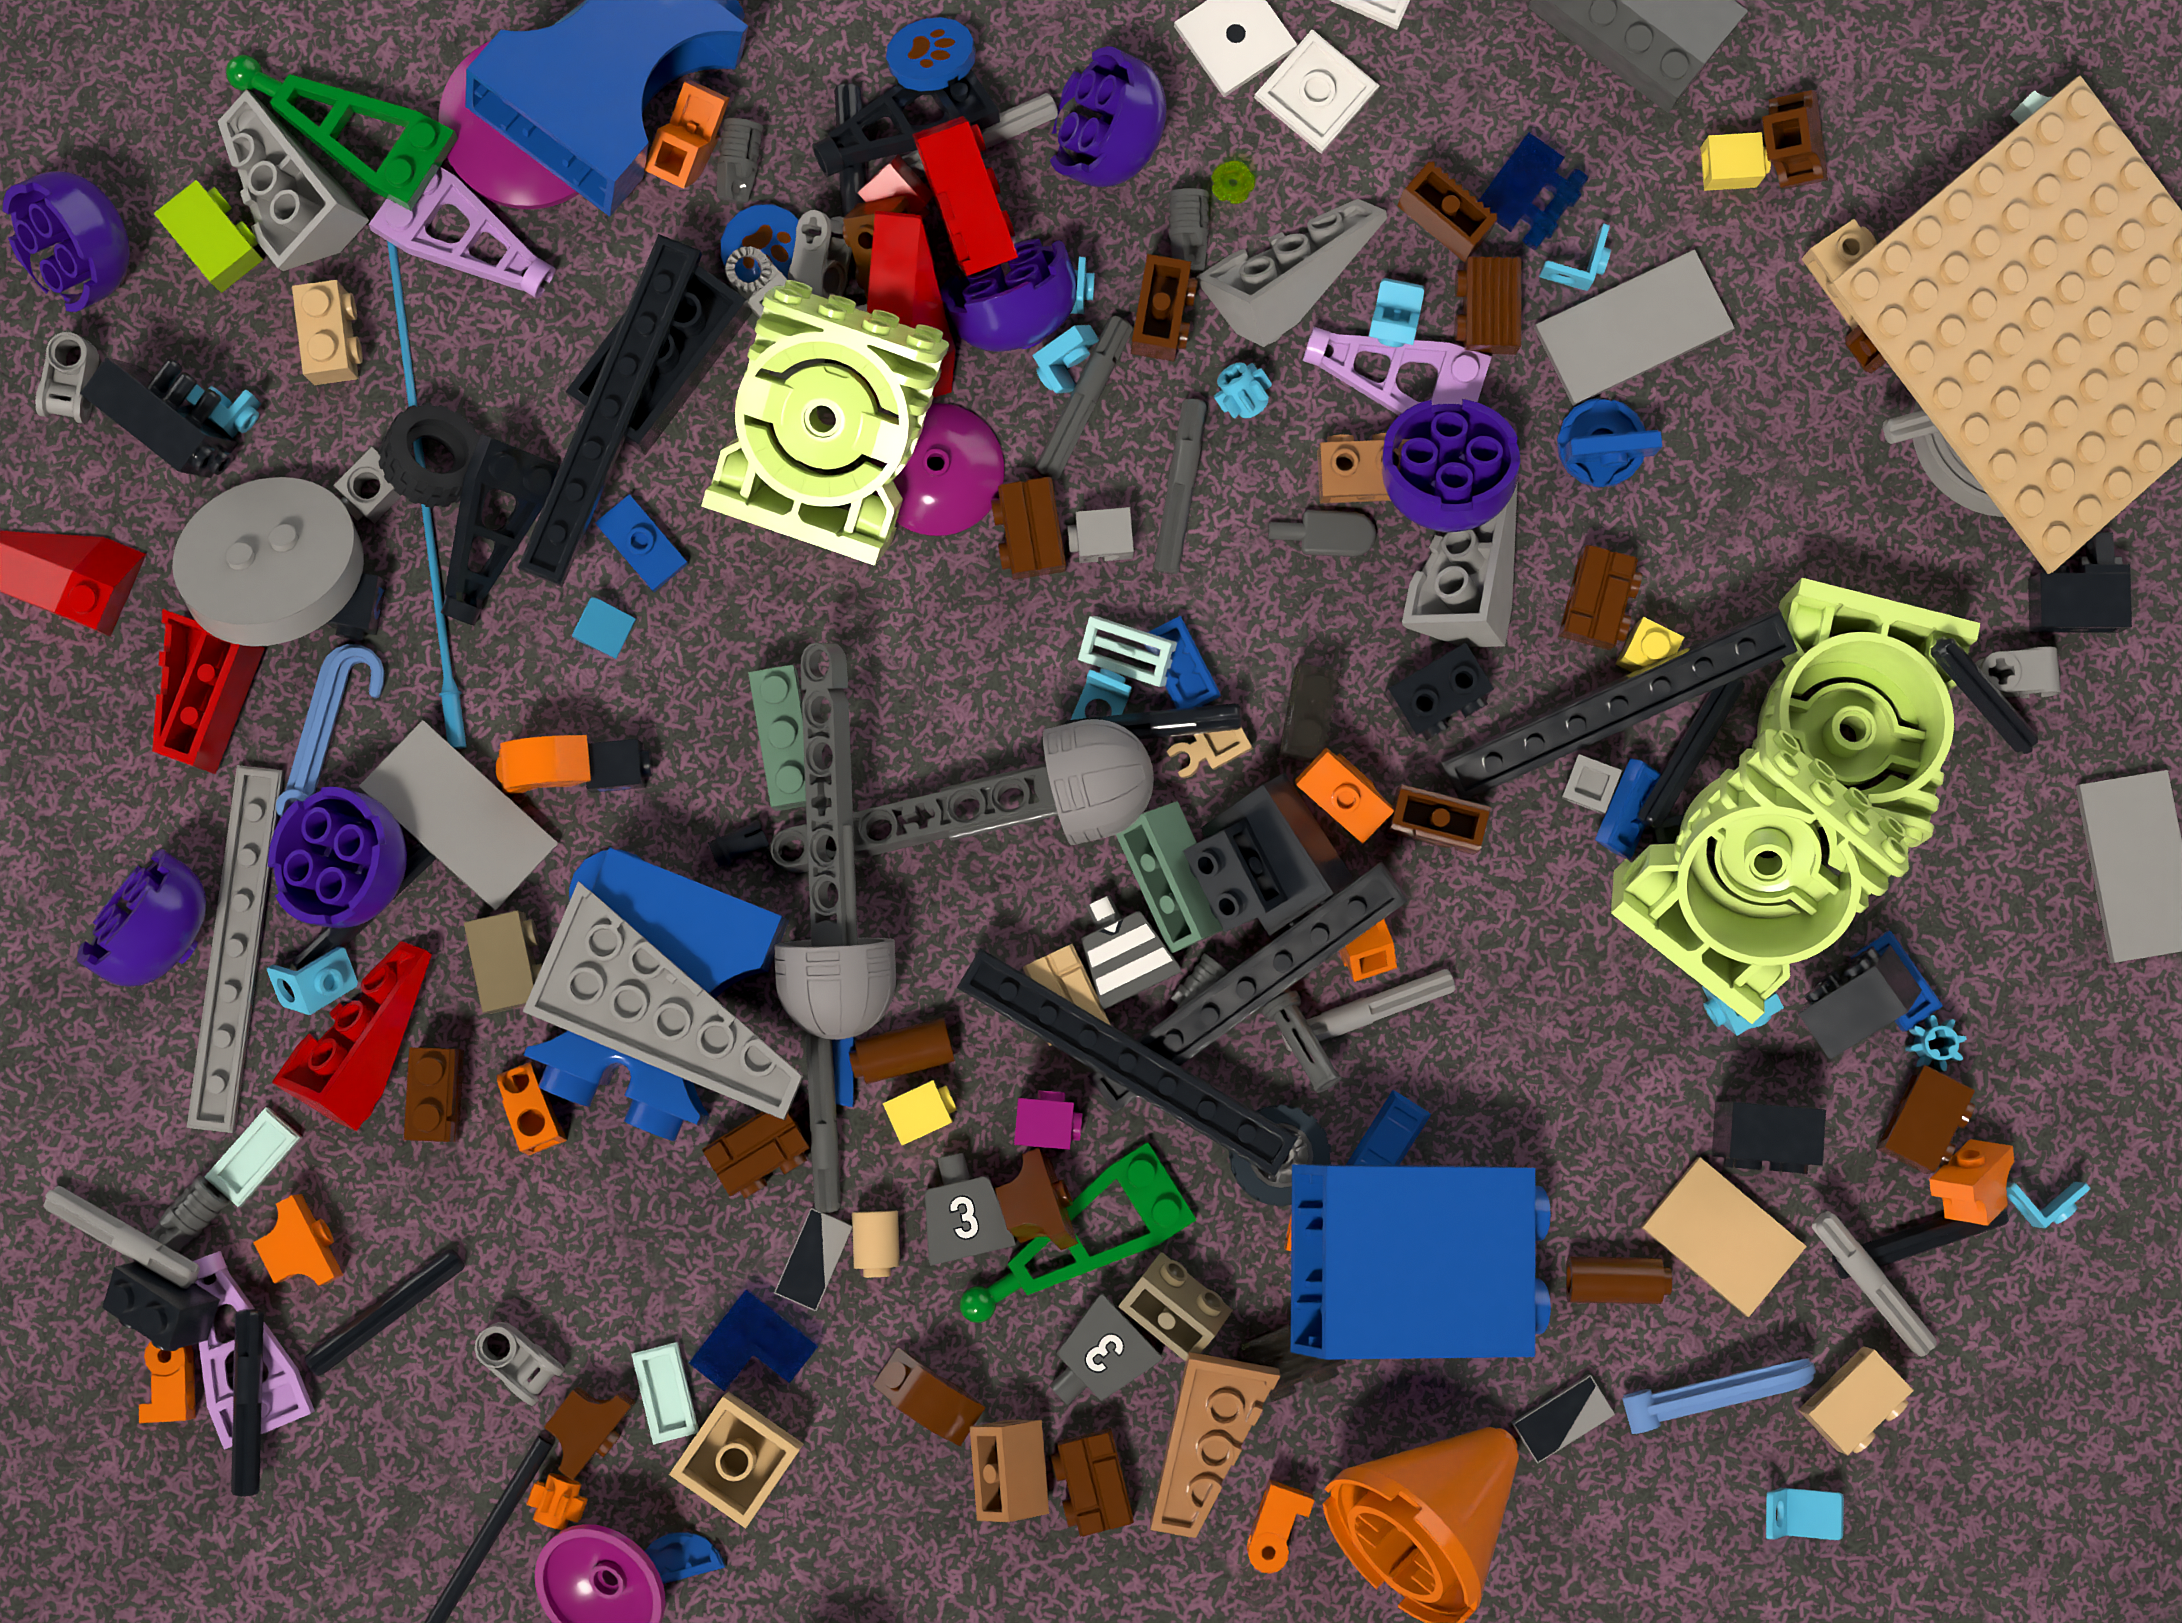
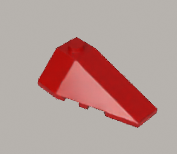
[861,211,956,404]
[0,531,147,637]
[272,941,431,1131]

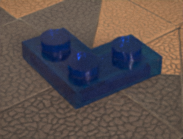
[689,1288,820,1392]

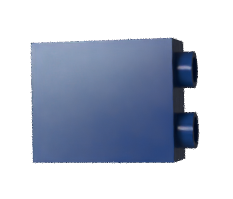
[1291,1164,1551,1360]

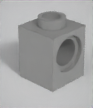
[334,447,402,524]
[1067,507,1134,563]
[1562,754,1622,814]

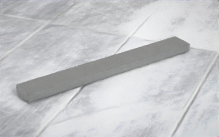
[187,765,285,1133]

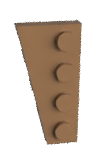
[1150,1352,1281,1538]

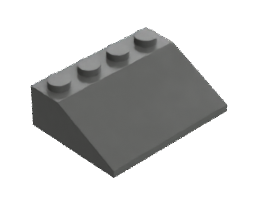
[1528,0,1748,113]

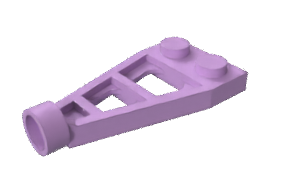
[369,167,555,298]
[1302,327,1492,416]
[193,1251,315,1450]

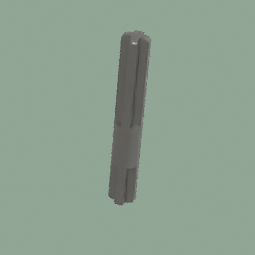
[1035,316,1133,481]
[1154,399,1207,574]
[805,1033,841,1213]

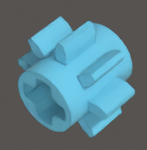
[1214,362,1272,418]
[1905,1015,1967,1072]

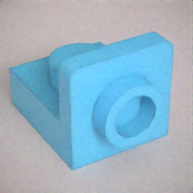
[1032,325,1099,393]
[186,385,261,438]

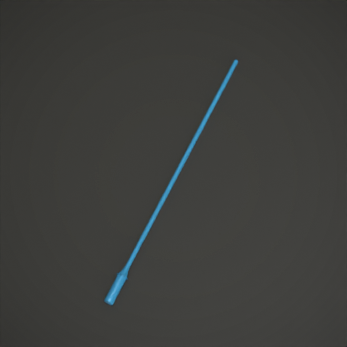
[387,241,466,750]

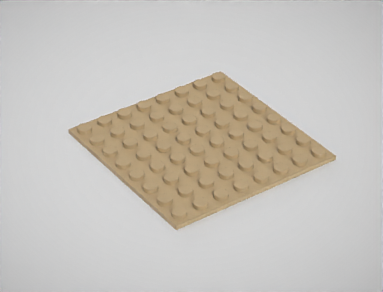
[1829,75,2182,574]

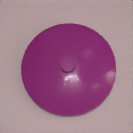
[438,41,579,209]

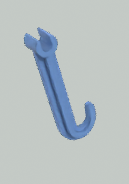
[276,644,385,817]
[1622,1358,1816,1434]

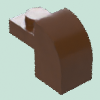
[872,1347,986,1446]

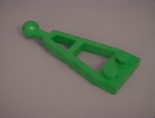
[226,55,458,211]
[960,1142,1197,1323]

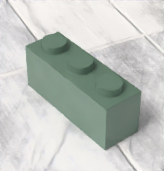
[748,665,806,811]
[1116,801,1223,954]

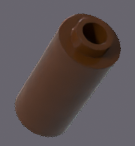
[848,1017,955,1085]
[1566,1256,1672,1304]

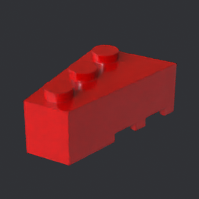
[912,116,1018,276]
[152,609,265,775]

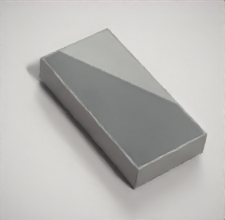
[774,1208,853,1311]
[1511,1374,1615,1464]

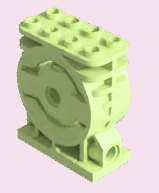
[701,280,949,565]
[1752,578,1980,852]
[1611,729,1909,1024]

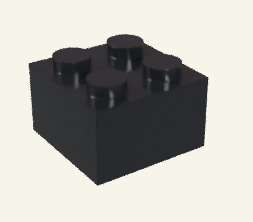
[1798,945,1922,1059]
[1712,1102,1826,1174]

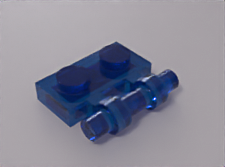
[1477,132,1588,250]

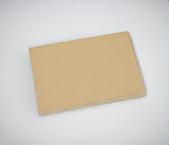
[1641,1157,1807,1317]

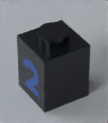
[326,573,387,641]
[586,739,653,793]

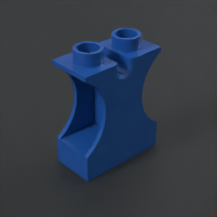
[465,0,748,217]
[524,847,789,1141]

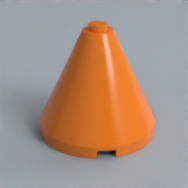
[1323,1427,1519,1623]

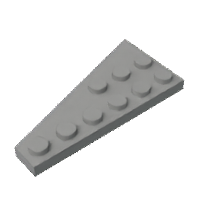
[523,881,803,1120]

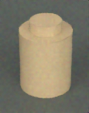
[852,1211,900,1278]

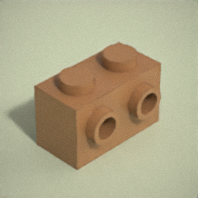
[1317,433,1410,504]
[970,1420,1049,1522]

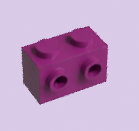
[1014,1090,1082,1150]

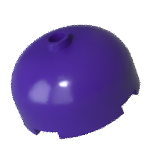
[1050,46,1167,187]
[2,171,130,312]
[940,239,1077,352]
[1382,399,1520,532]
[268,787,407,928]
[77,849,206,987]

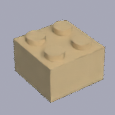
[669,1391,804,1529]

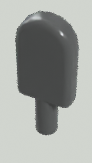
[1268,510,1376,557]

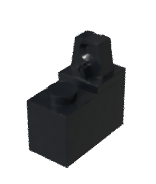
[2028,532,2132,633]

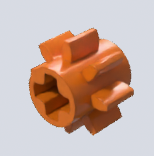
[526,1473,588,1530]

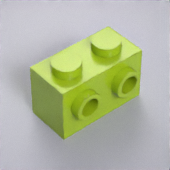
[154,180,263,293]

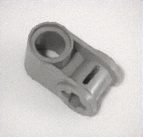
[788,210,852,299]
[35,332,99,424]
[1975,647,2061,698]
[475,1322,565,1406]

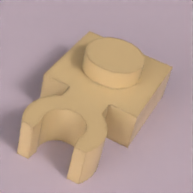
[1167,727,1253,778]

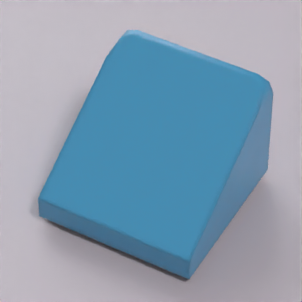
[572,596,636,659]

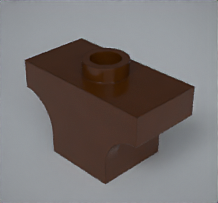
[1762,90,1828,189]
[995,1148,1078,1250]
[544,1387,636,1481]

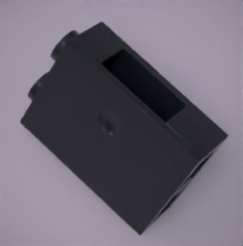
[80,357,238,478]
[1200,773,1355,936]

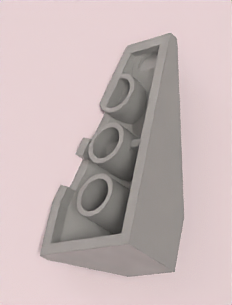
[218,89,370,271]
[1196,199,1388,347]
[1402,481,1518,647]

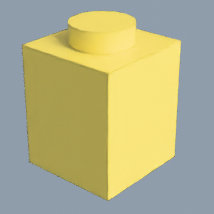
[1700,132,1771,191]
[1616,617,1684,673]
[883,1080,957,1146]

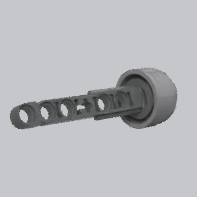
[774,642,896,1039]
[770,719,1154,874]

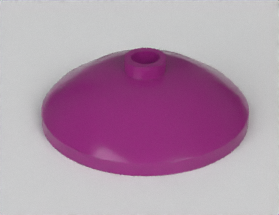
[870,403,1005,536]
[535,1524,666,1623]

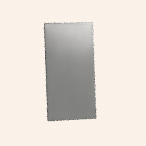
[1534,250,1735,406]
[359,720,558,911]
[2075,770,2182,963]

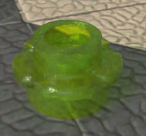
[1212,161,1255,204]

